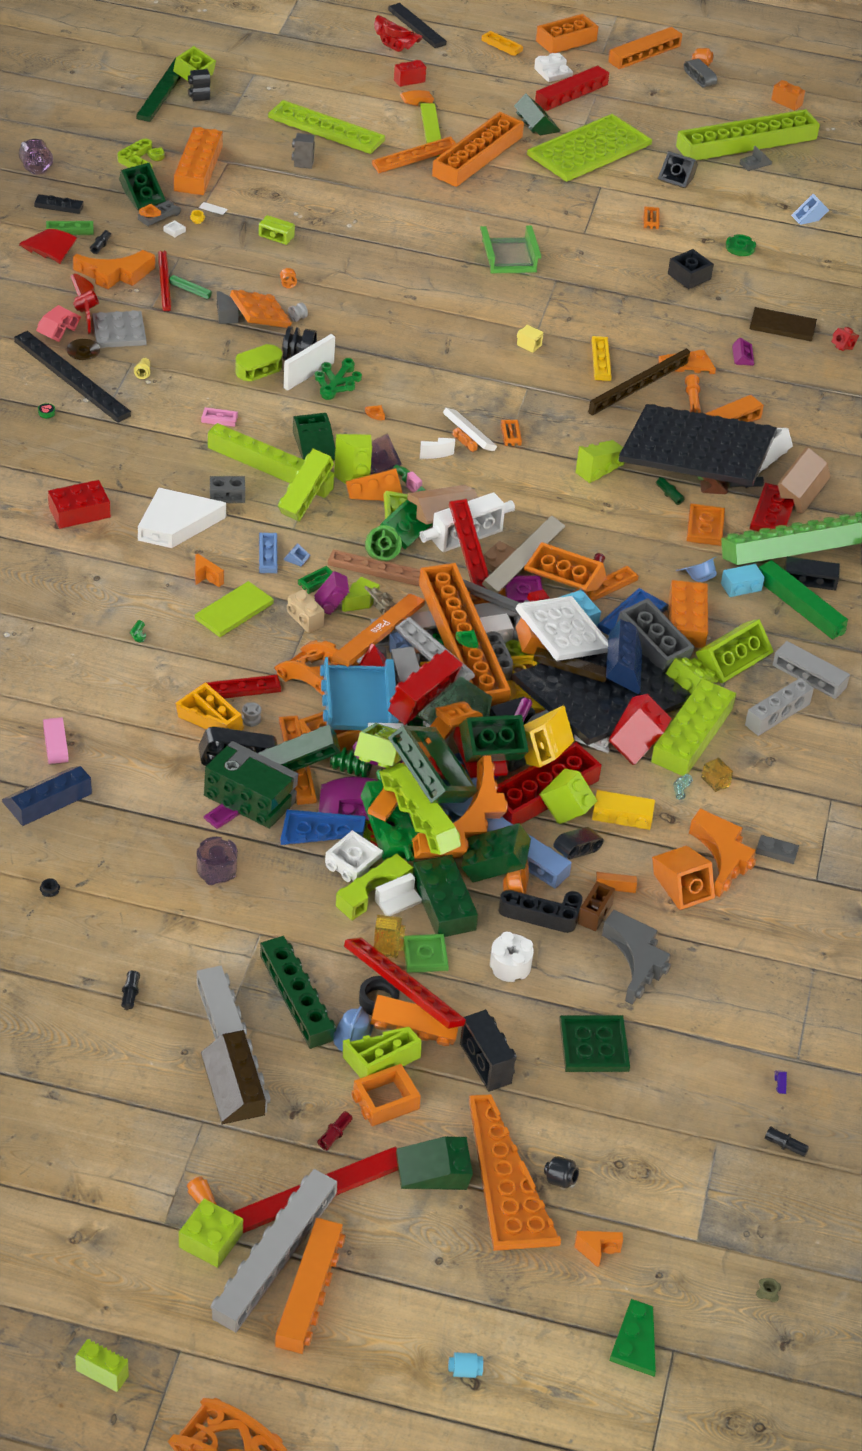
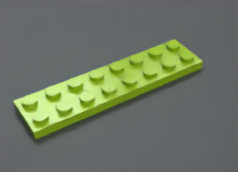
[268,100,385,154]

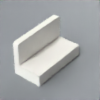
[375,873,422,917]

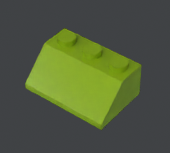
[334,434,372,484]

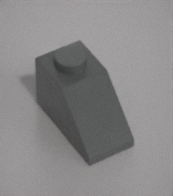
[217,291,241,324]

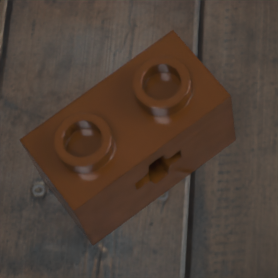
[577,881,615,932]

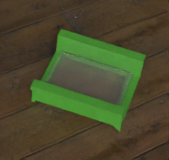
[480,225,541,273]

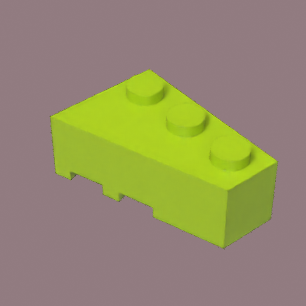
[343,1027,421,1078]

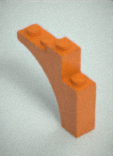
[73,250,155,290]
[689,808,756,897]

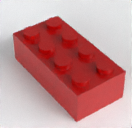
[388,650,463,725]

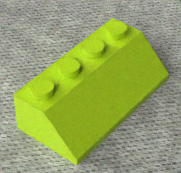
[695,619,774,683]

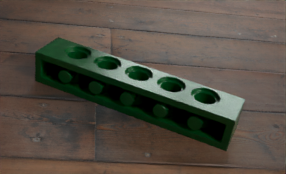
[260,935,336,1049]

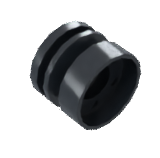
[282,326,317,361]

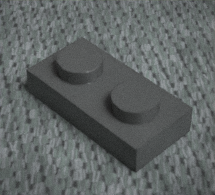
[756,835,799,864]

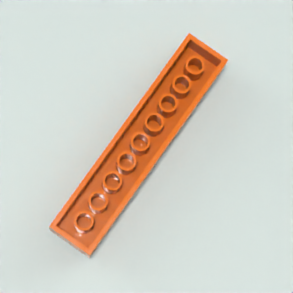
[419,563,511,711]

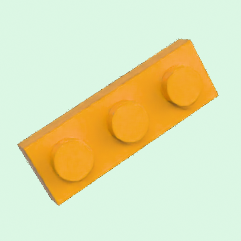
[481,31,523,56]

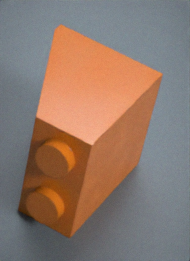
[652,845,715,910]

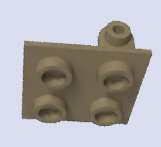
[364,586,396,615]

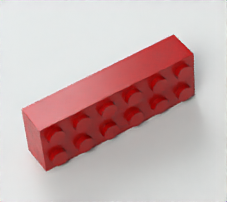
[496,742,602,825]

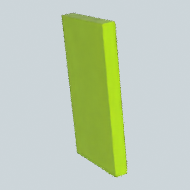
[195,581,274,637]

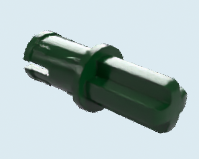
[656,477,685,505]

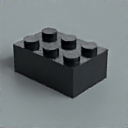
[460,1009,517,1092]

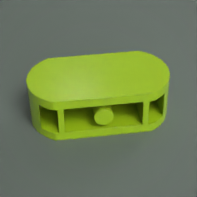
[235,344,282,381]

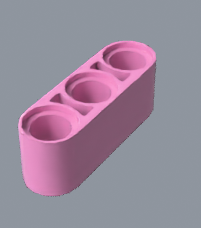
[43,717,69,764]

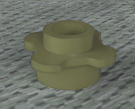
[756,1278,781,1302]

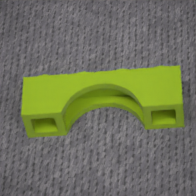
[336,854,413,921]

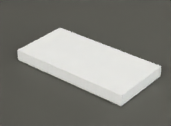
[284,334,335,391]

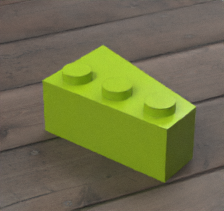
[575,440,625,483]

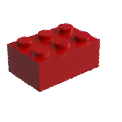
[48,480,111,529]

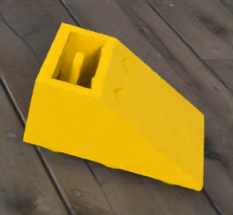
[524,706,574,768]

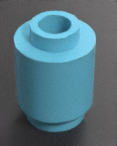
[448,1352,483,1378]

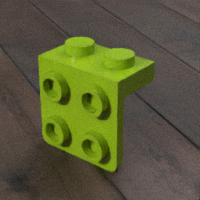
[666,657,719,694]

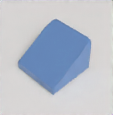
[284,543,311,567]

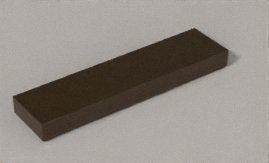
[533,647,607,682]

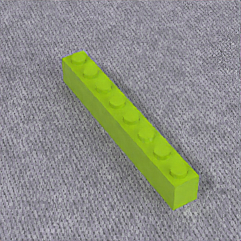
[208,423,334,498]

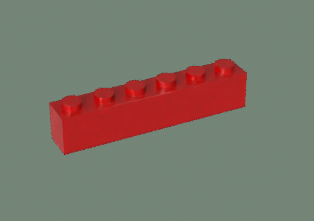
[535,65,610,111]

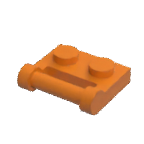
[435,701,483,727]

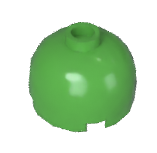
[365,525,402,561]

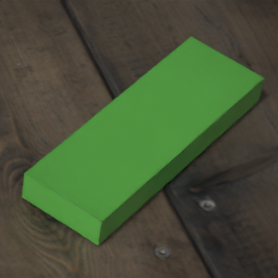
[46,221,94,235]

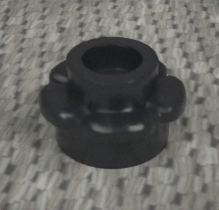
[40,878,60,897]

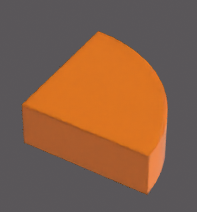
[139,204,161,217]
[365,405,385,420]

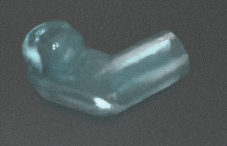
[673,774,693,800]

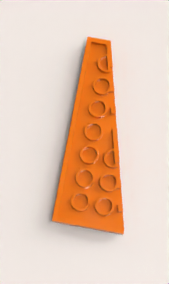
[469,1094,561,1251]

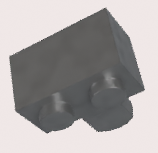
[292,133,315,169]

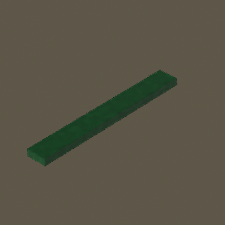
[136,58,181,122]

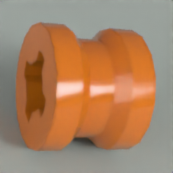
[280,268,297,288]

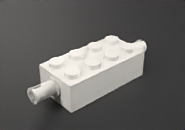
[419,492,515,552]

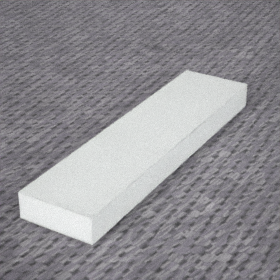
[443,408,497,451]

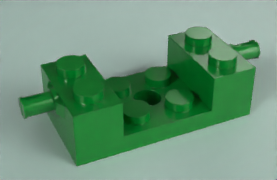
[361,769,419,862]

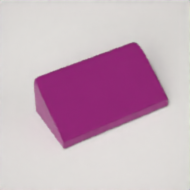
[732,337,754,366]

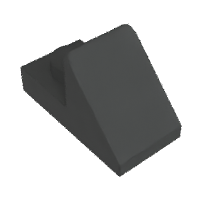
[740,146,772,171]

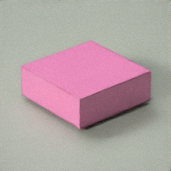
[406,471,422,492]

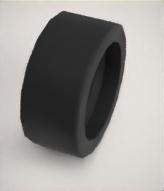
[359,976,400,1016]

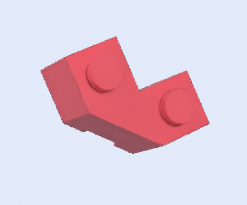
[36,305,81,342]

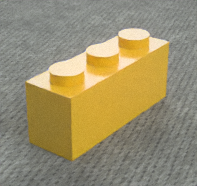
[592,790,655,830]

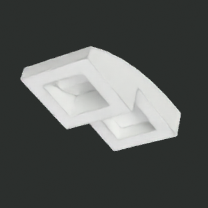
[420,438,455,459]

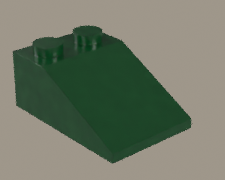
[119,162,166,210]
[396,1136,473,1190]

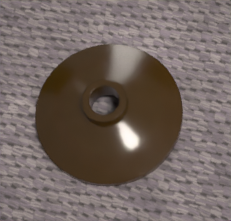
[67,339,100,360]

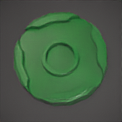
[725,234,756,256]

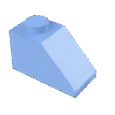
[791,194,829,225]

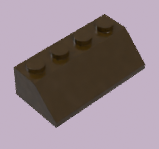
[201,1030,266,1125]

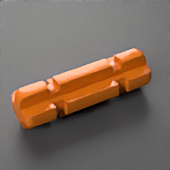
[453,427,479,452]

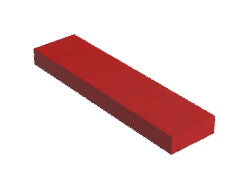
[206,674,281,699]

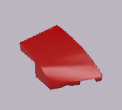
[19,228,77,264]

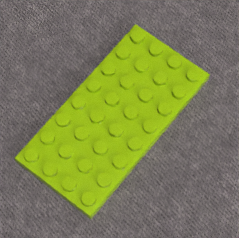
[527,114,652,182]

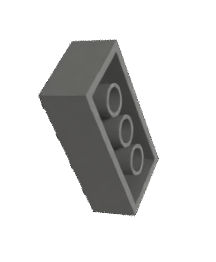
[616,598,694,673]

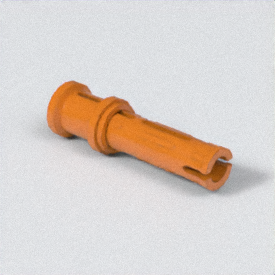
[685,374,701,413]

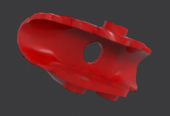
[374,15,422,52]

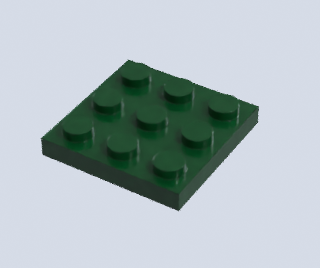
[559,1015,630,1072]

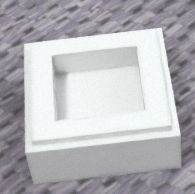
[164,221,186,238]

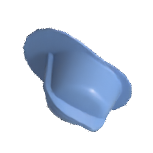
[676,556,717,582]
[334,1006,373,1052]

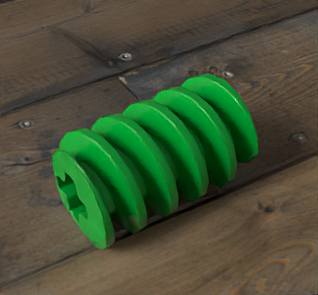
[330,747,373,777]

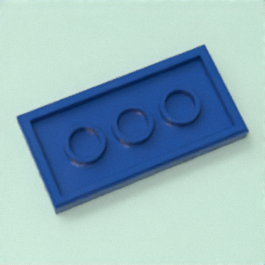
[597,588,668,635]

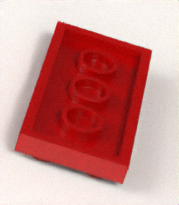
[749,482,795,532]

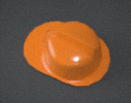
[503,860,529,894]

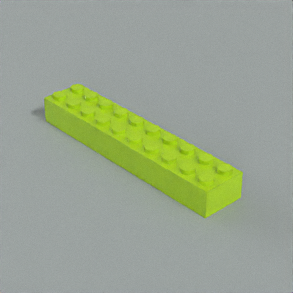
[676,109,820,160]

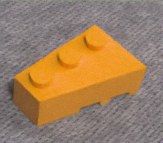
[175,682,244,731]

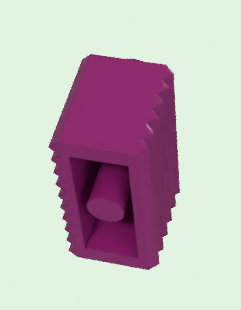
[314,571,350,615]

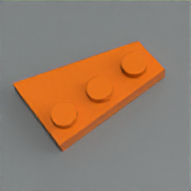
[658,350,716,374]
[346,468,403,501]

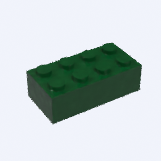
[413,855,478,937]

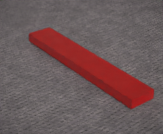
[449,499,489,597]

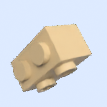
[287,590,324,633]

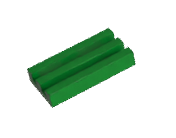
[298,566,333,594]

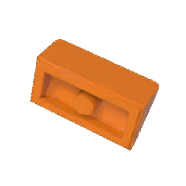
[596,872,637,893]

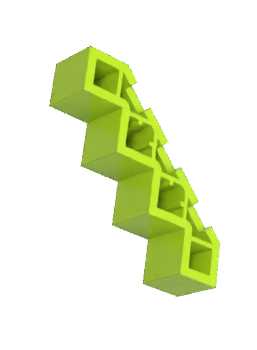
[379,763,461,855]

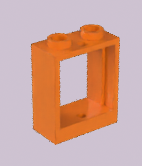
[351,1064,421,1127]

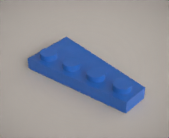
[280,809,366,845]

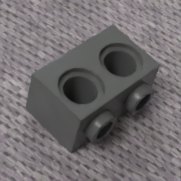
[210,476,245,503]

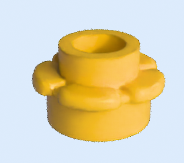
[190,210,205,224]

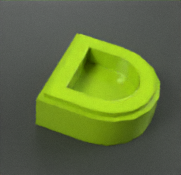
[148,147,165,161]

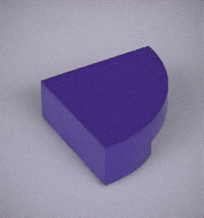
[774,1070,787,1094]

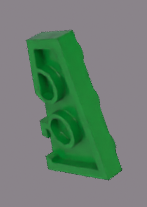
[609,1299,656,1377]

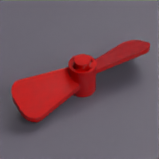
[70,274,99,334]

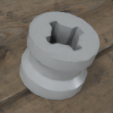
[288,302,308,322]
[242,702,261,727]

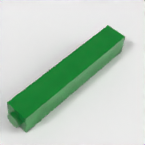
[759,560,848,640]

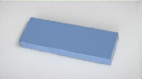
[259,533,277,573]

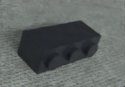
[784,556,840,591]

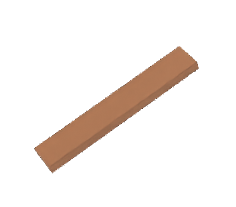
[328,549,420,586]

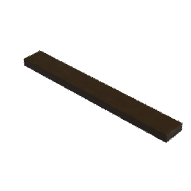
[588,348,690,415]

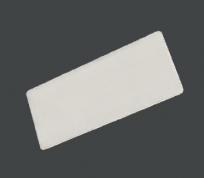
[199,202,228,215]

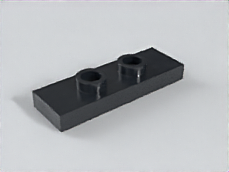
[34,194,84,214]

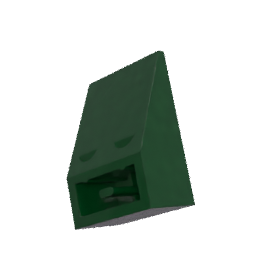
[293,412,335,461]

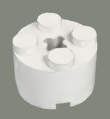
[490,932,533,982]

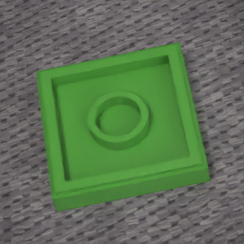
[402,934,449,973]

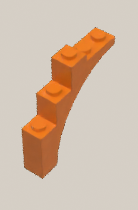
[412,756,508,859]

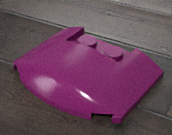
[319,776,396,826]

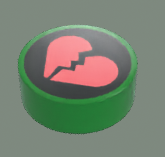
[38,403,55,419]

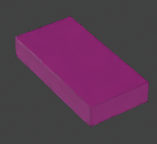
[204,804,240,829]

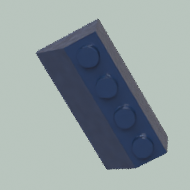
[606,619,642,694]
[2,766,92,826]

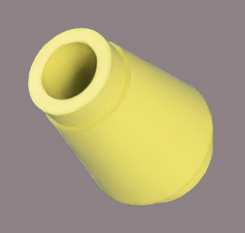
[134,358,150,379]

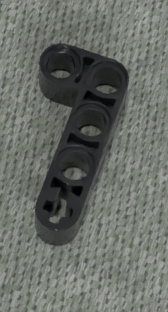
[198,727,278,766]
[498,890,583,933]

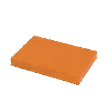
[687,503,725,546]

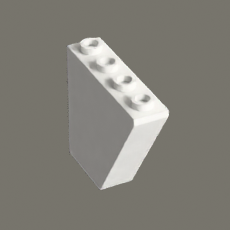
[138,488,226,548]

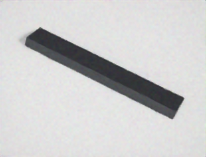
[388,3,447,48]

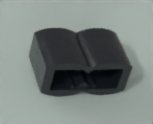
[188,69,210,102]

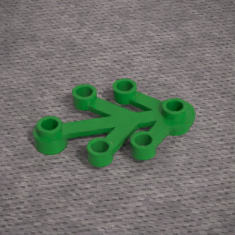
[315,358,362,400]

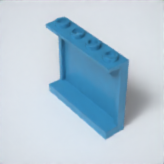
[320,657,399,731]

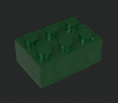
[459,715,529,763]
[461,823,531,883]

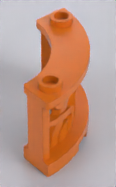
[274,640,359,695]
[168,1398,287,1451]

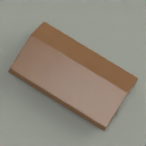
[778,448,830,514]
[407,485,478,524]

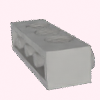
[745,678,814,736]

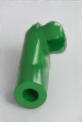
[393,465,410,483]
[130,620,146,643]

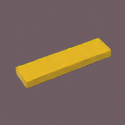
[591,336,612,381]

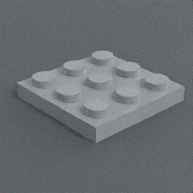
[92,310,147,348]

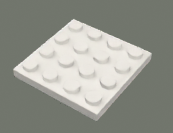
[515,596,608,661]

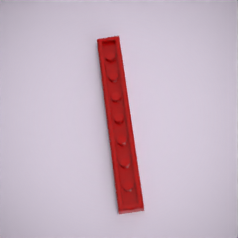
[344,937,466,1029]
[233,1146,398,1233]

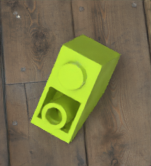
[342,577,380,612]

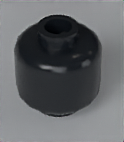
[544,1156,579,1188]

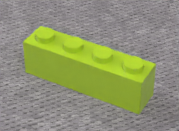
[278,449,334,522]

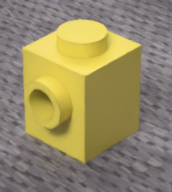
[517,325,543,353]

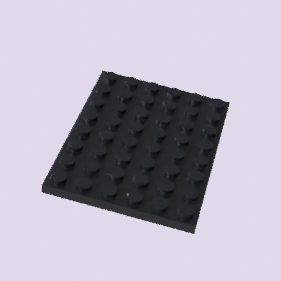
[618,404,777,486]
[511,638,691,746]

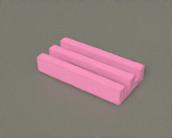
[201,407,238,427]

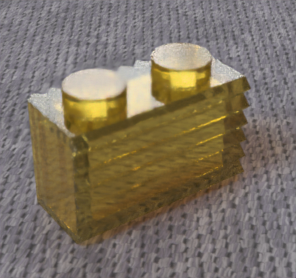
[374,914,406,959]

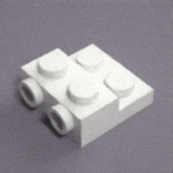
[534,53,573,82]
[325,830,383,882]

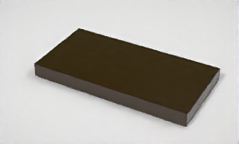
[750,307,817,341]

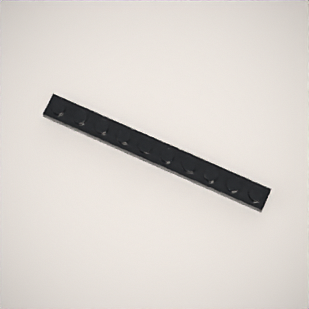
[14,331,131,423]

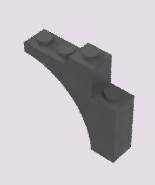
[602,909,671,1005]

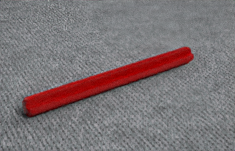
[158,250,171,311]

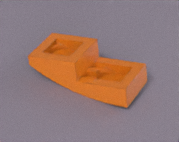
[400,90,434,106]

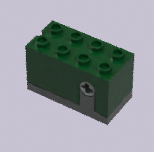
[204,741,298,829]

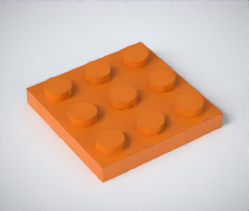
[230,290,292,328]

